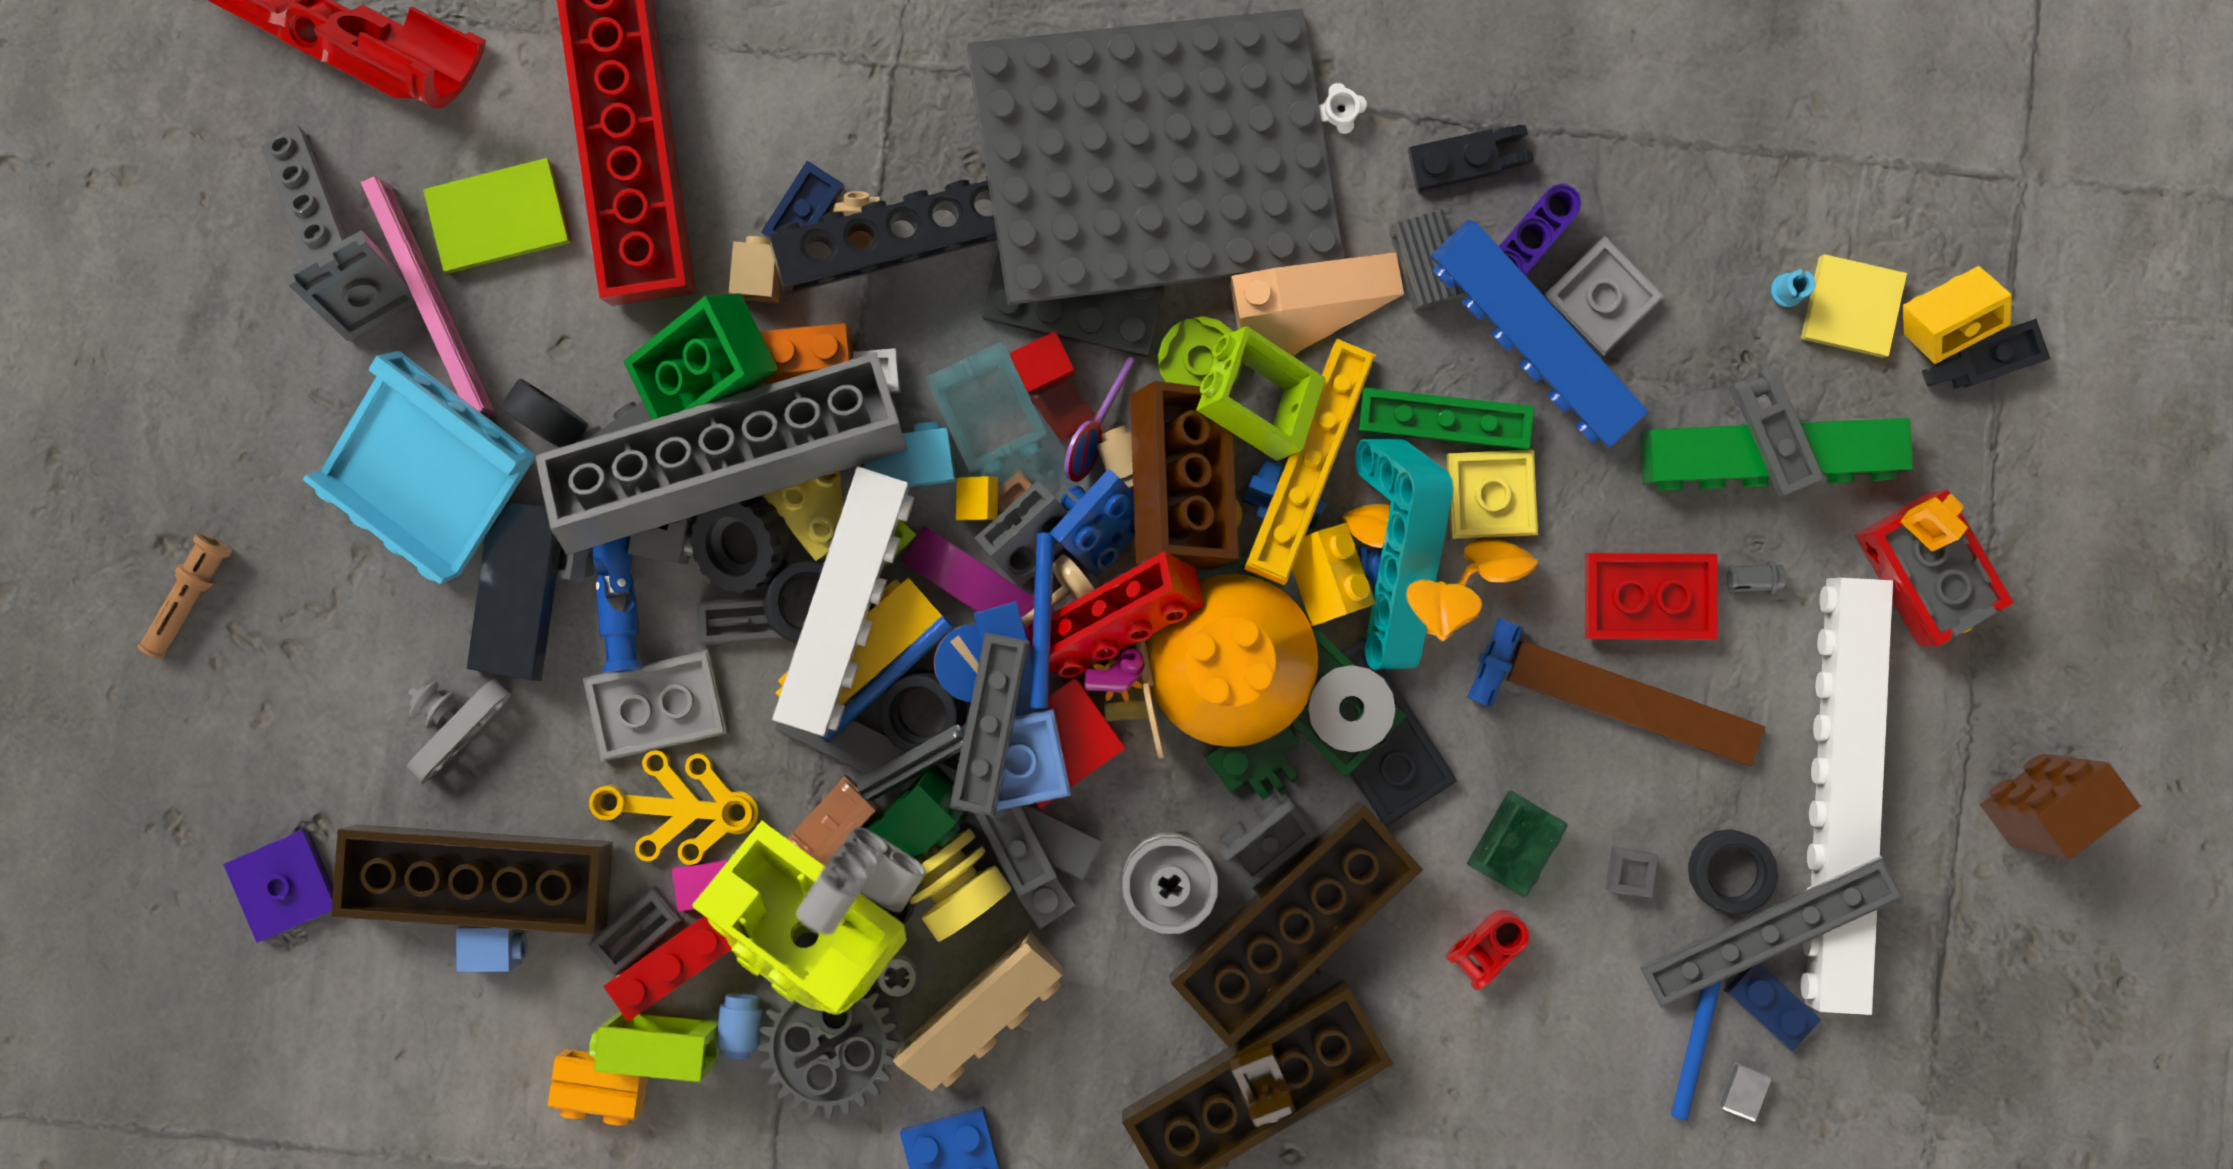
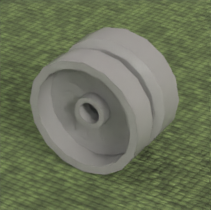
[1123,832,1218,934]

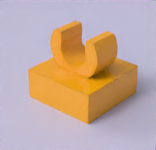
[1900,494,1968,552]

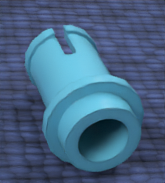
[1770,269,1815,307]

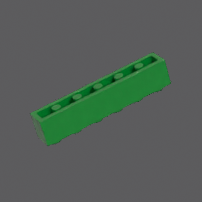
[1640,418,1913,491]

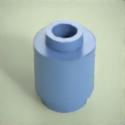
[716,993,763,1059]

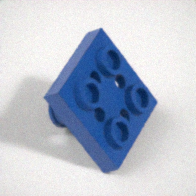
[1050,469,1135,578]

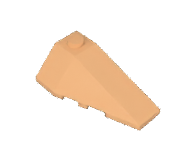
[1229,252,1404,367]

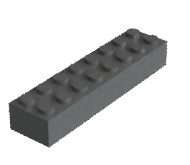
[535,352,907,555]

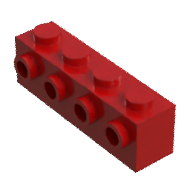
[1028,551,1204,679]

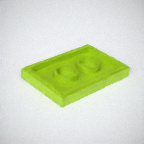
[423,158,572,274]

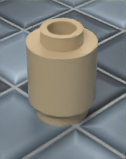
[1097,425,1133,489]

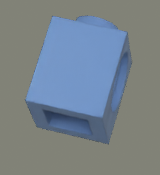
[456,926,527,972]

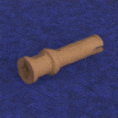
[137,533,233,659]

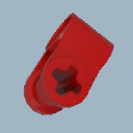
[1446,909,1529,990]

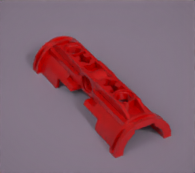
[208,0,486,108]

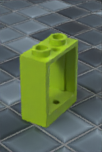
[1197,325,1326,461]
[589,1011,719,1082]

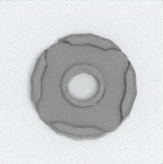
[1307,665,1396,752]

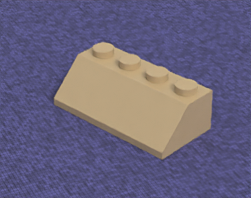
[893,930,1064,1091]

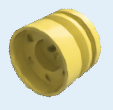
[909,828,1012,942]

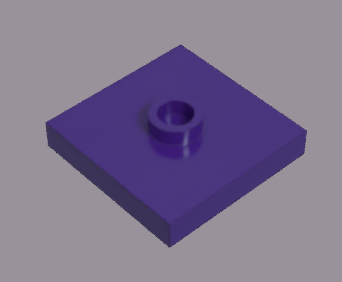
[223,828,333,943]

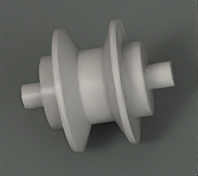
[408,681,455,729]

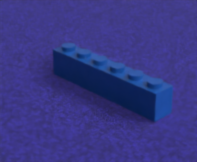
[1429,220,1649,447]

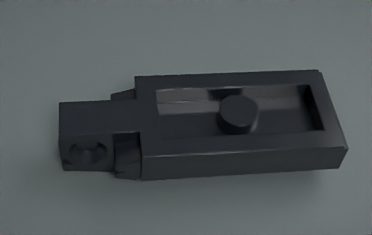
[1922,319,2050,389]

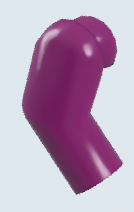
[1085,648,1145,692]

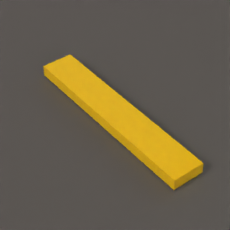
[1244,339,1376,585]

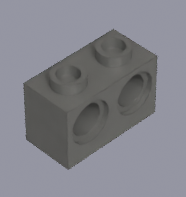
[975,480,1068,588]

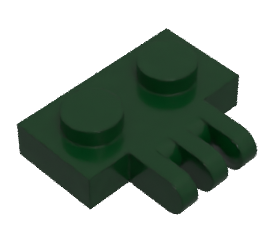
[1204,727,1299,800]

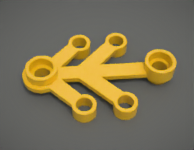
[589,749,759,865]

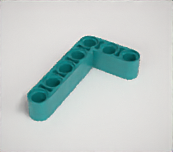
[1355,439,1453,670]

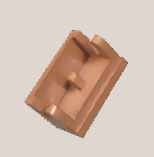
[787,775,880,866]

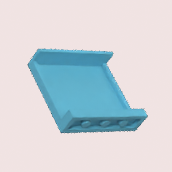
[303,351,535,584]

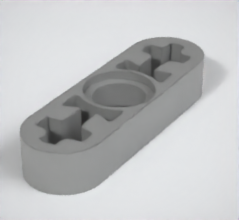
[406,679,511,784]

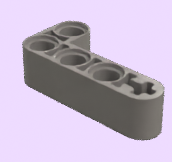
[797,827,926,935]

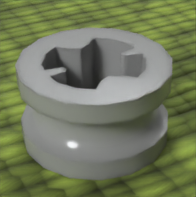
[877,954,917,997]

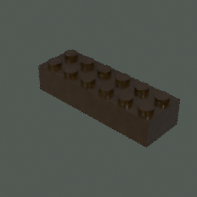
[1169,801,1423,1048]
[331,824,613,935]
[1122,979,1393,1169]

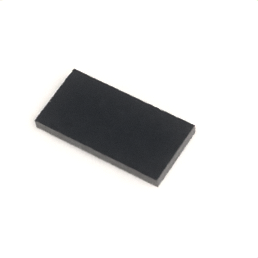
[466,502,561,681]
[1341,637,1457,827]

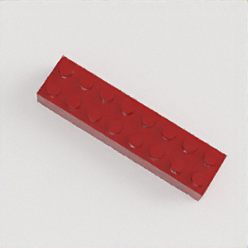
[557,0,696,306]

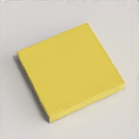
[1801,254,1907,358]
[1446,450,1538,539]

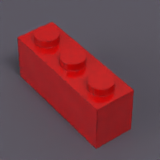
[603,916,732,1022]

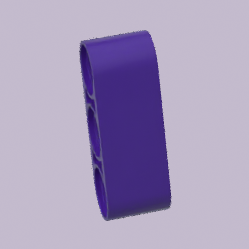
[1499,184,1581,275]

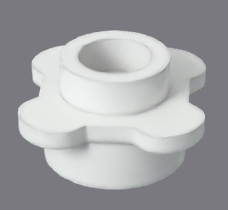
[1319,83,1367,134]

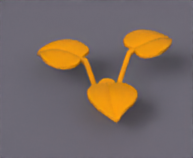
[1341,504,1538,641]

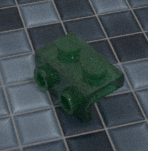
[1466,790,1568,898]

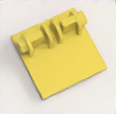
[762,471,843,561]

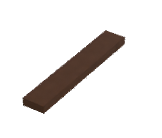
[1506,641,1766,767]

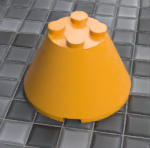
[1147,574,1318,747]

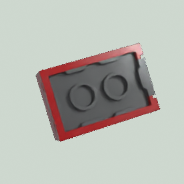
[1854,489,2014,646]

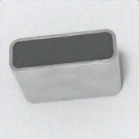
[1719,1062,1771,1122]

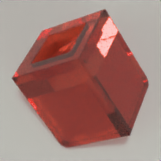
[1030,379,1095,444]

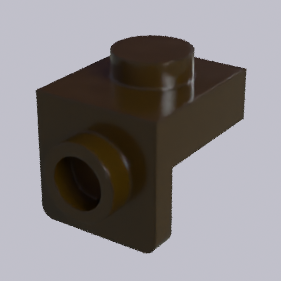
[1230,1045,1295,1127]

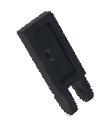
[1407,124,1534,191]

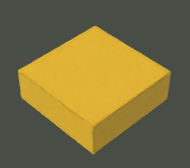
[956,476,998,521]

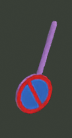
[1065,356,1136,482]

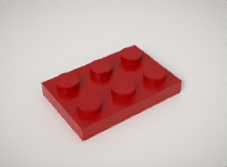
[1585,553,1718,640]

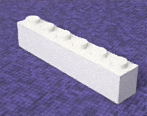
[772,466,914,738]

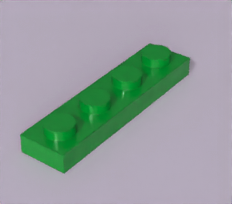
[1357,388,1534,450]

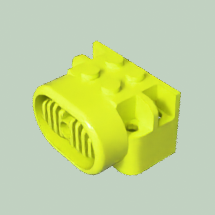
[692,821,906,1015]

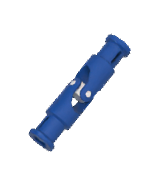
[592,535,643,674]

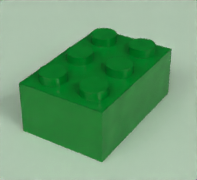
[623,293,779,420]

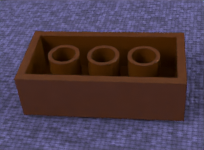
[1130,381,1238,569]

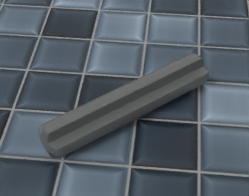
[857,725,965,801]

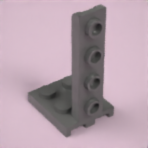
[261,125,416,342]

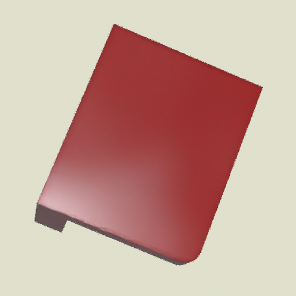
[1010,331,1075,396]

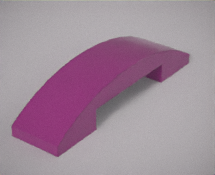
[901,526,1055,646]

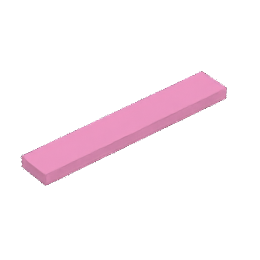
[361,176,495,418]

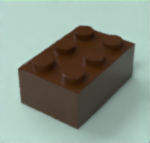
[1980,754,2142,860]

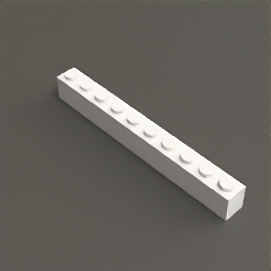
[1801,578,1893,1015]

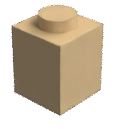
[729,236,781,303]

